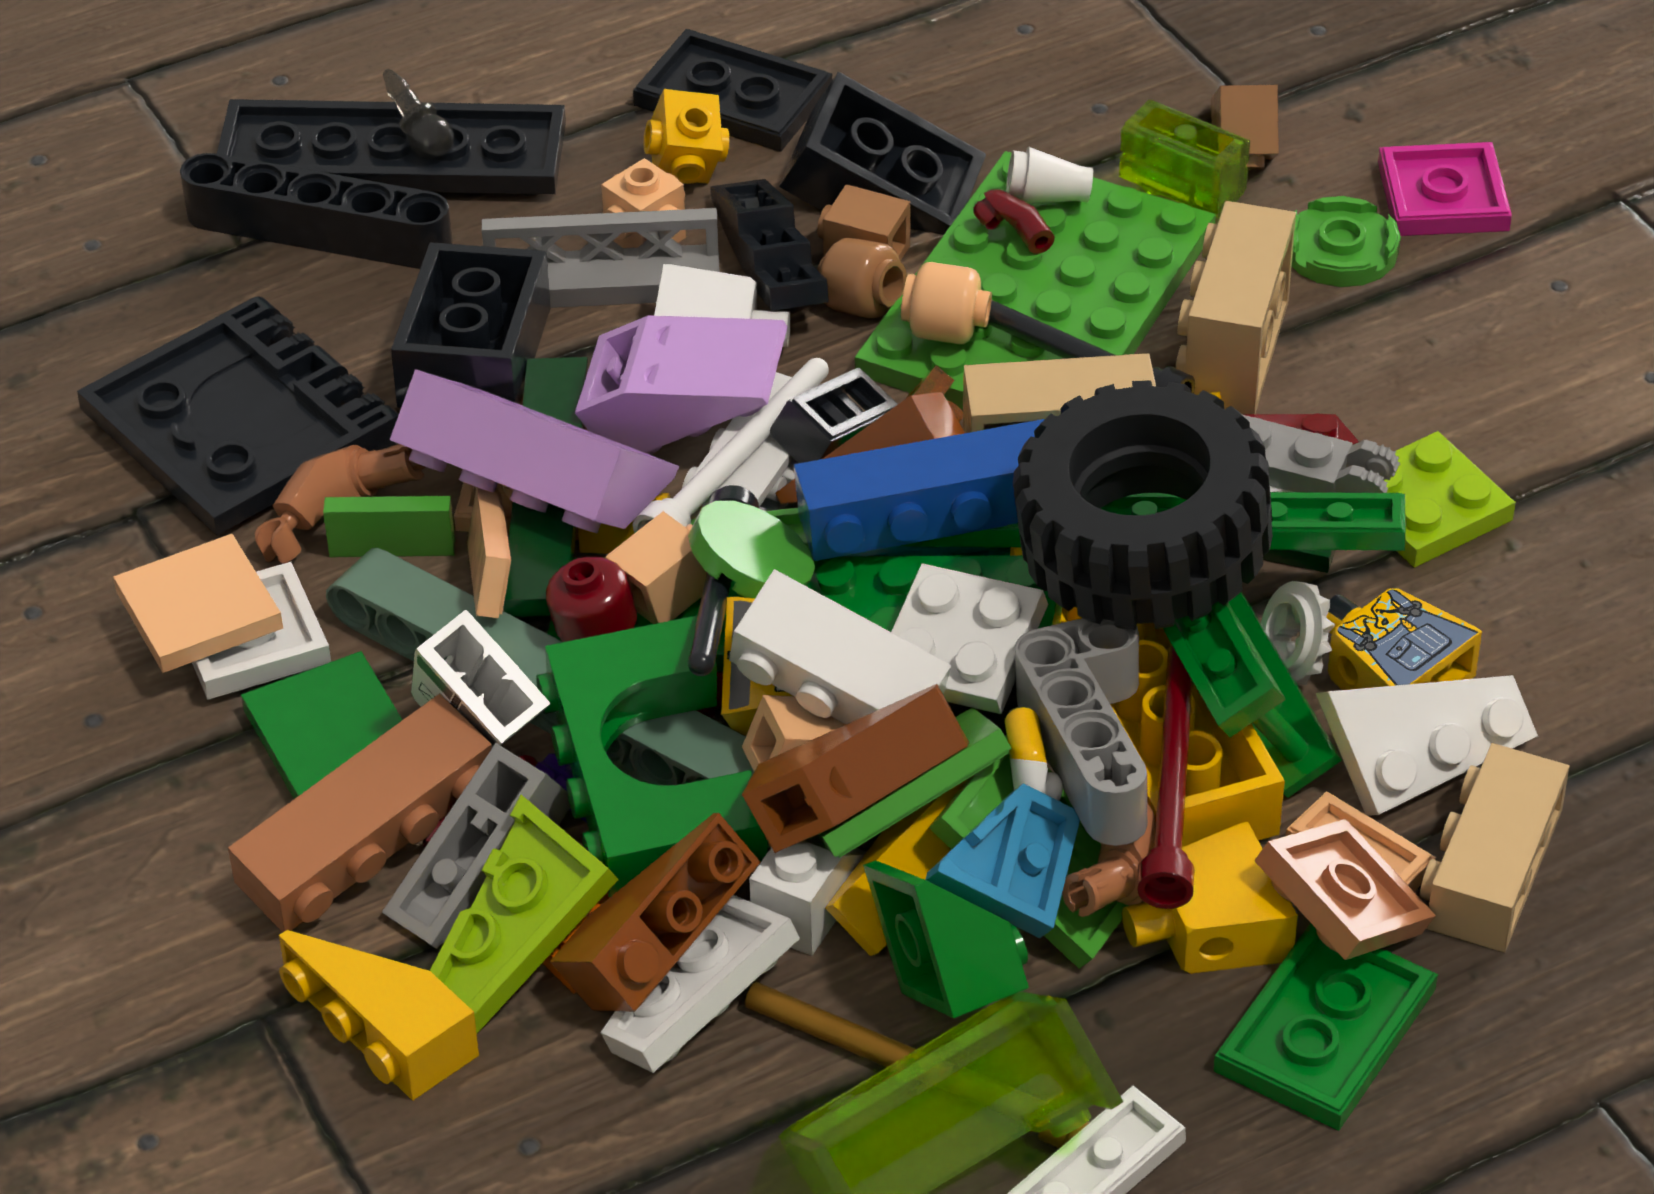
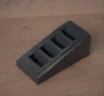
[770,367,898,463]

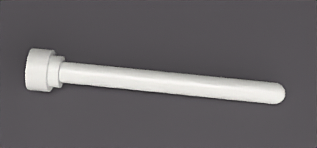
[633,358,829,533]

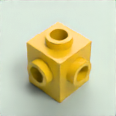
[643,89,729,184]

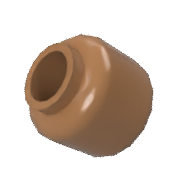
[817,238,907,318]

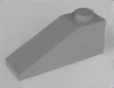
[382,743,570,949]

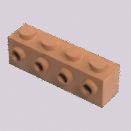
[228,693,492,932]

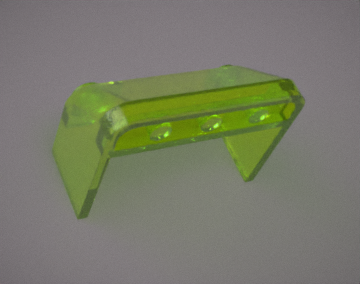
[779,992,1123,1194]

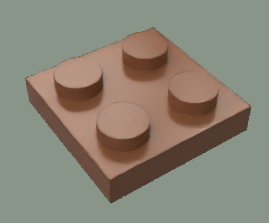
[1254,819,1436,960]

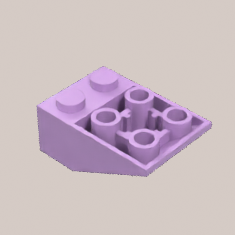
[575,315,788,455]

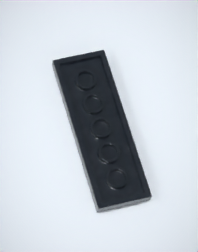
[217,99,566,195]

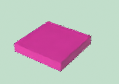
[1378,142,1512,236]

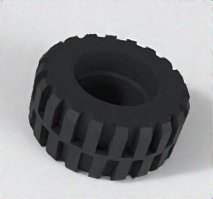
[1013,380,1273,630]

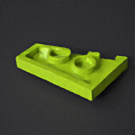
[430,795,619,1033]

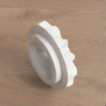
[1261,581,1335,685]

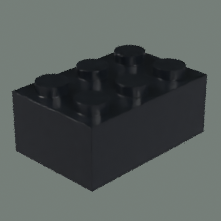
[391,242,551,408]

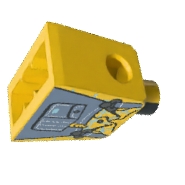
[1327,588,1482,690]

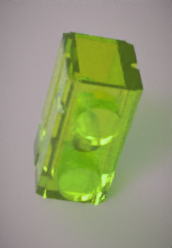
[1119,100,1250,218]

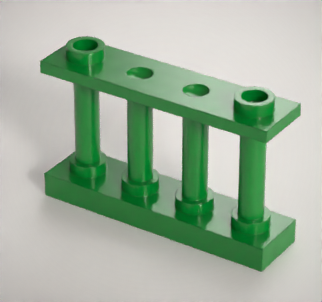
[1163,508,1342,798]

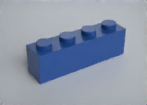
[794,419,1045,561]

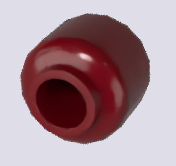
[546,557,637,642]

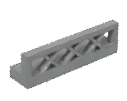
[482,208,720,308]

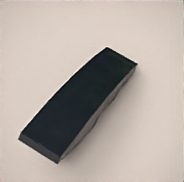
[710,179,829,311]

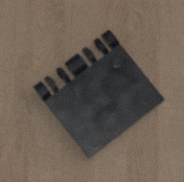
[77,296,399,535]

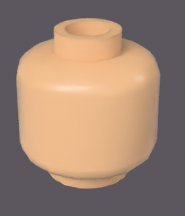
[901,262,992,344]

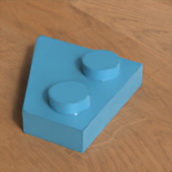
[925,783,1080,938]

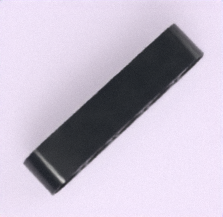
[180,153,453,269]

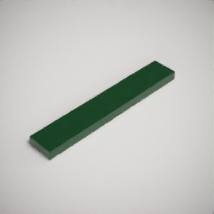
[503,357,589,617]

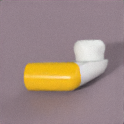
[1005,707,1063,801]

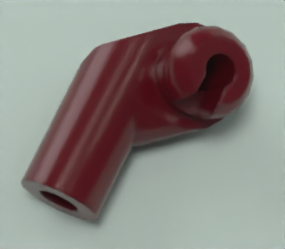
[973,189,1055,254]

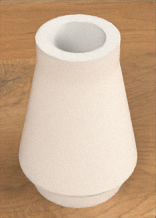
[1006,147,1093,204]

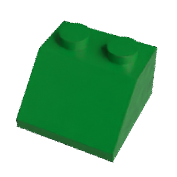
[863,860,1029,1018]

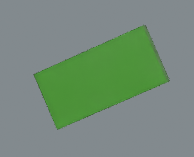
[323,496,456,557]

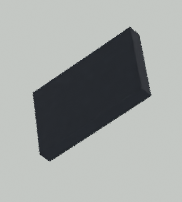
[633,29,832,152]

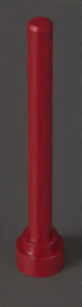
[1137,645,1195,909]

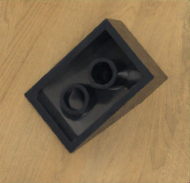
[779,72,986,235]

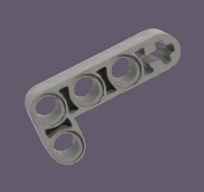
[1015,618,1148,846]

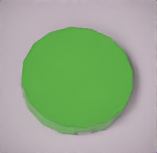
[1292,196,1401,287]
[688,501,815,599]

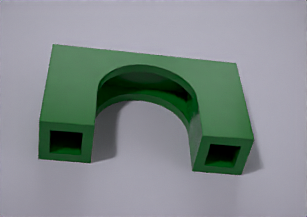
[536,615,768,897]

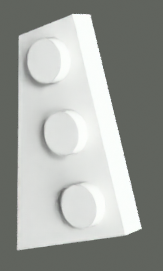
[1316,675,1538,816]
[600,895,800,1073]

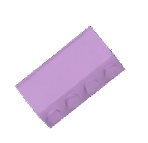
[390,369,679,533]

